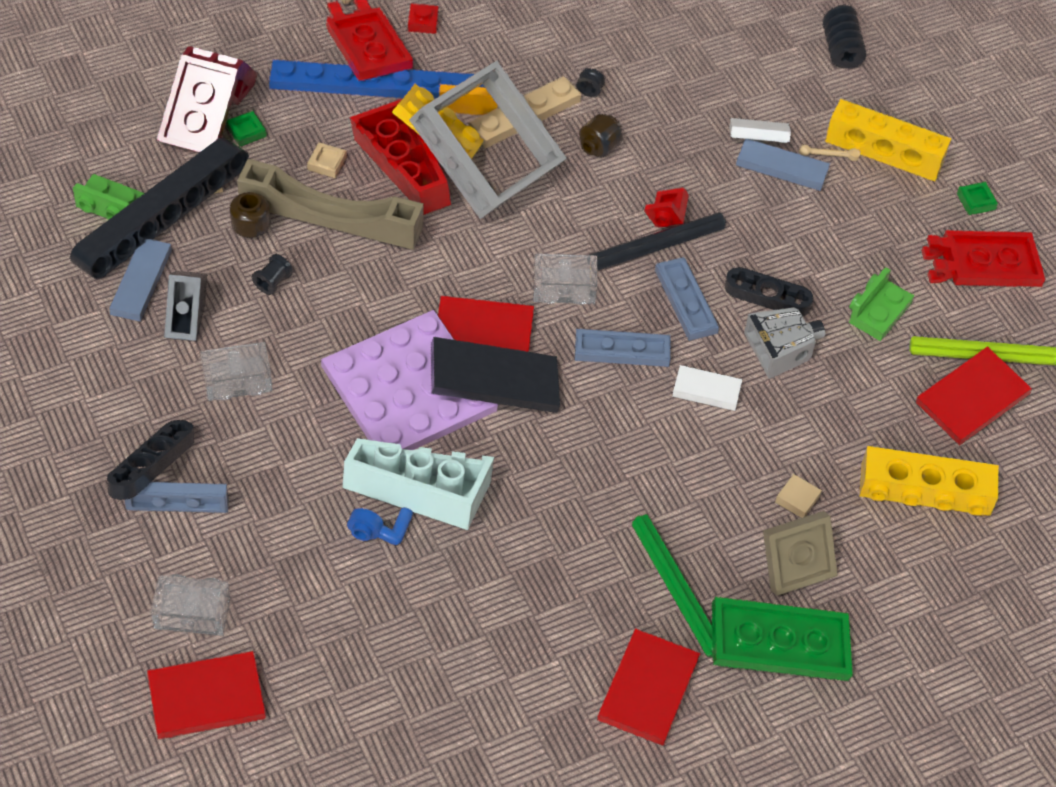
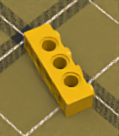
[825,99,952,181]
[859,446,999,516]

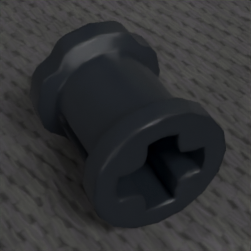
[252,254,293,295]

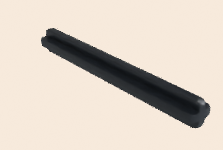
[587,212,726,272]

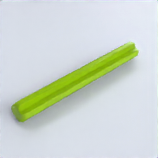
[909,336,1056,366]

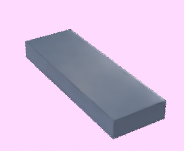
[736,139,830,191]
[109,239,172,322]
[655,257,719,341]
[574,329,670,367]
[124,482,229,513]

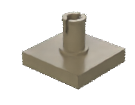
[763,511,838,596]

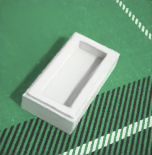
[729,118,791,143]
[672,365,742,411]

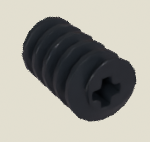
[822,5,867,69]

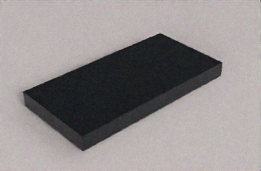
[431,337,560,413]

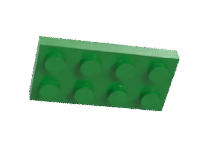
[712,597,853,681]

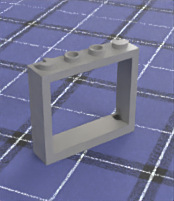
[409,61,567,219]

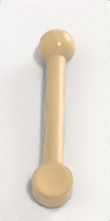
[799,145,861,161]

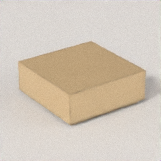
[307,143,347,178]
[775,474,822,518]

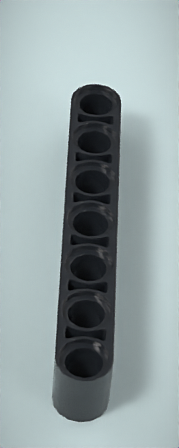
[70,138,249,279]

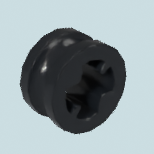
[576,68,605,97]

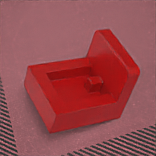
[644,187,689,227]

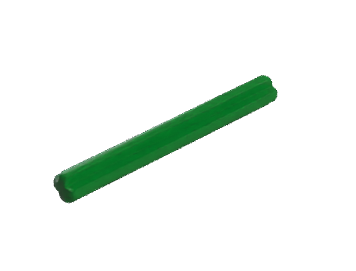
[632,514,713,658]

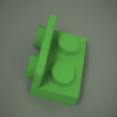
[73,174,144,220]
[849,267,914,341]

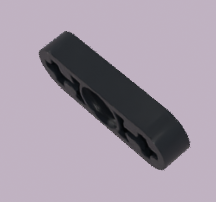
[725,267,813,317]

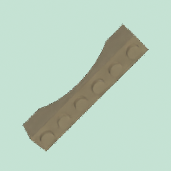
[237,159,423,250]

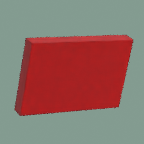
[438,296,534,352]
[916,346,1032,446]
[597,628,700,746]
[147,651,266,739]

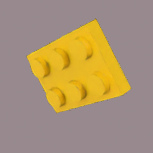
[392,84,484,159]

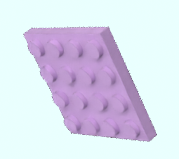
[321,310,498,450]

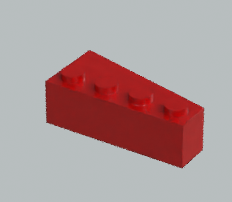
[350,98,451,215]

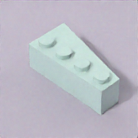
[343,438,494,530]

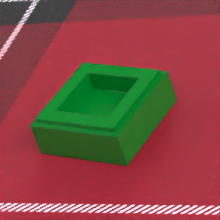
[226,111,266,147]
[957,182,998,216]

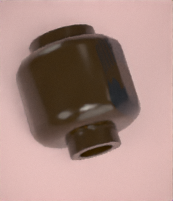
[579,114,623,158]
[230,192,271,238]

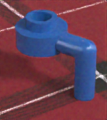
[347,507,413,545]

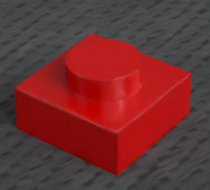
[408,3,439,34]

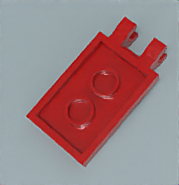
[326,0,413,81]
[921,230,1046,287]

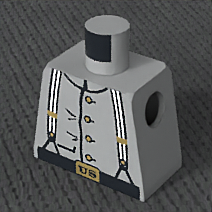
[744,308,825,379]

